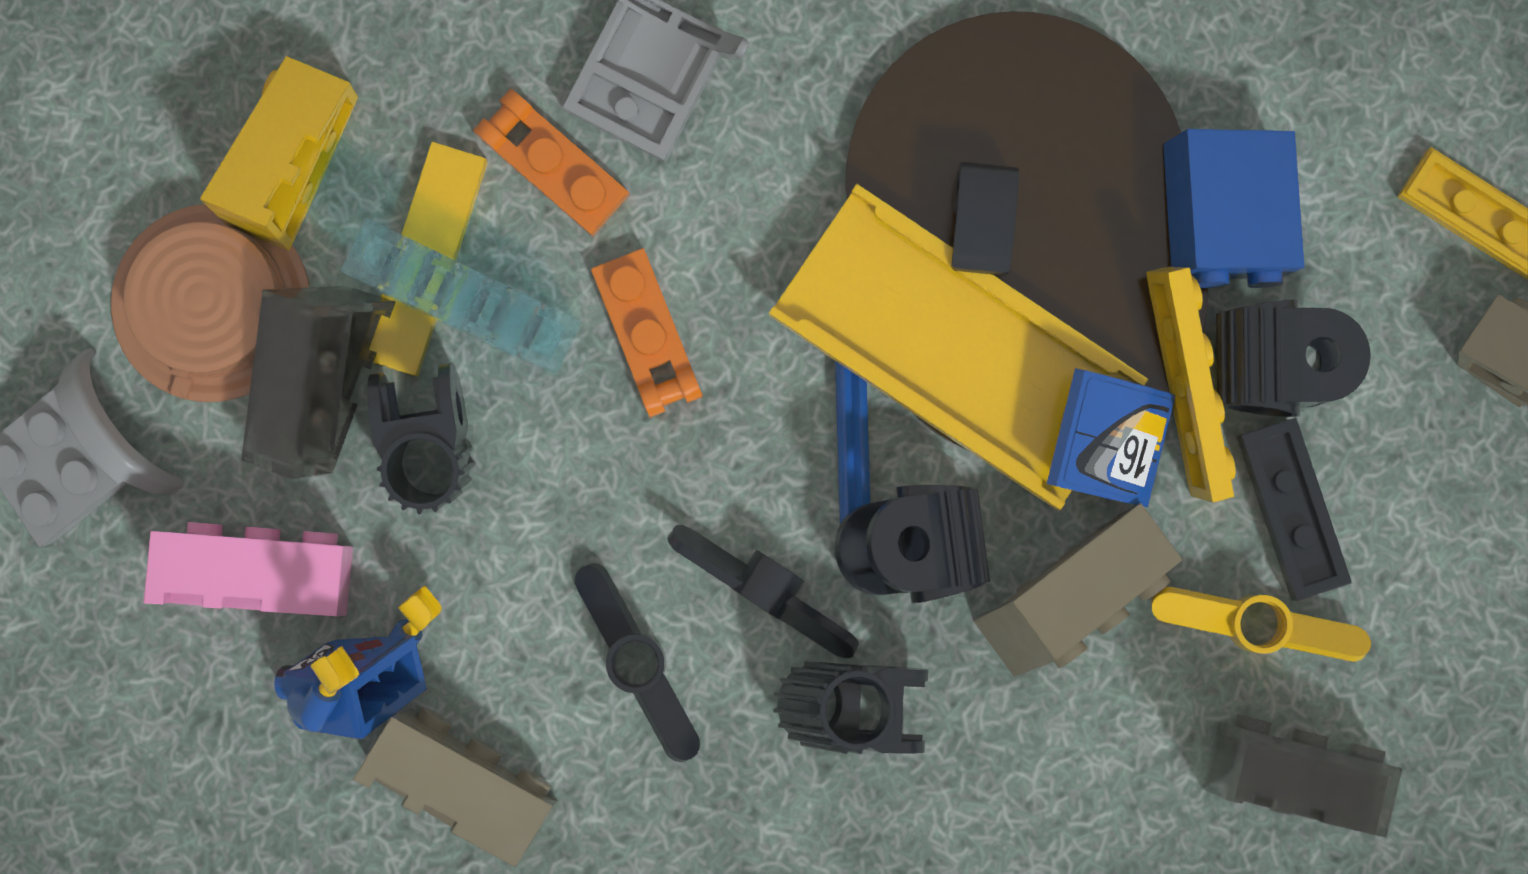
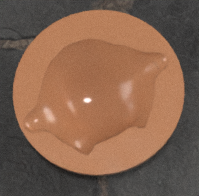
[111,204,311,402]

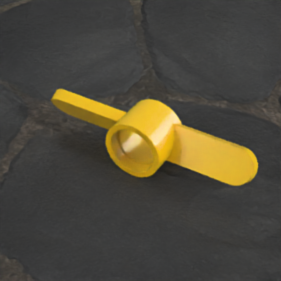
[1151,587,1371,662]

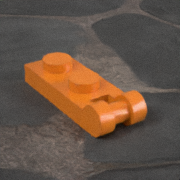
[472,88,630,237]
[591,248,703,418]

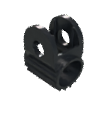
[1216,299,1371,417]
[367,362,476,515]
[835,485,990,603]
[773,661,929,754]

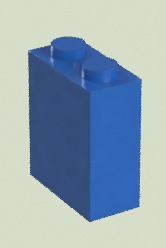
[1163,129,1305,288]

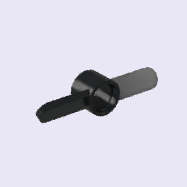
[667,525,859,658]
[575,563,700,762]

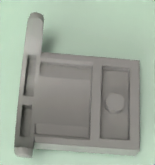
[562,0,749,163]
[0,347,184,548]

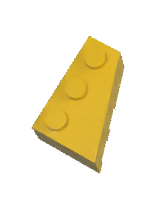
[200,56,358,251]

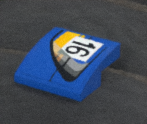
[1047,368,1175,508]

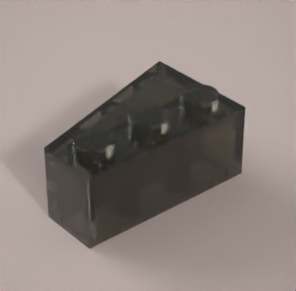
[241,286,396,479]
[1203,714,1403,838]

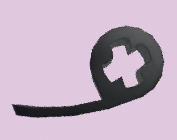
[951,162,1019,276]

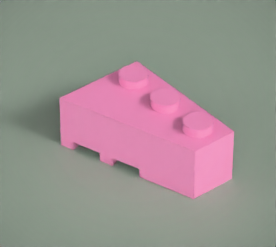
[144,522,353,616]

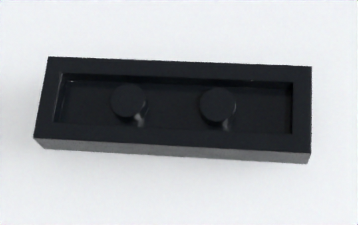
[1236,417,1352,601]

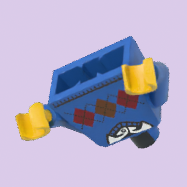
[274,586,442,739]

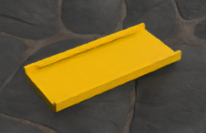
[769,184,1148,511]

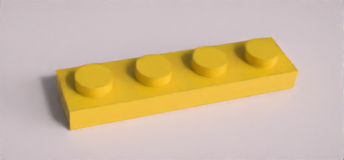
[1146,267,1236,503]

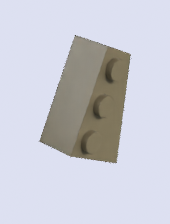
[1457,294,1528,408]
[974,503,1183,677]
[353,707,558,867]

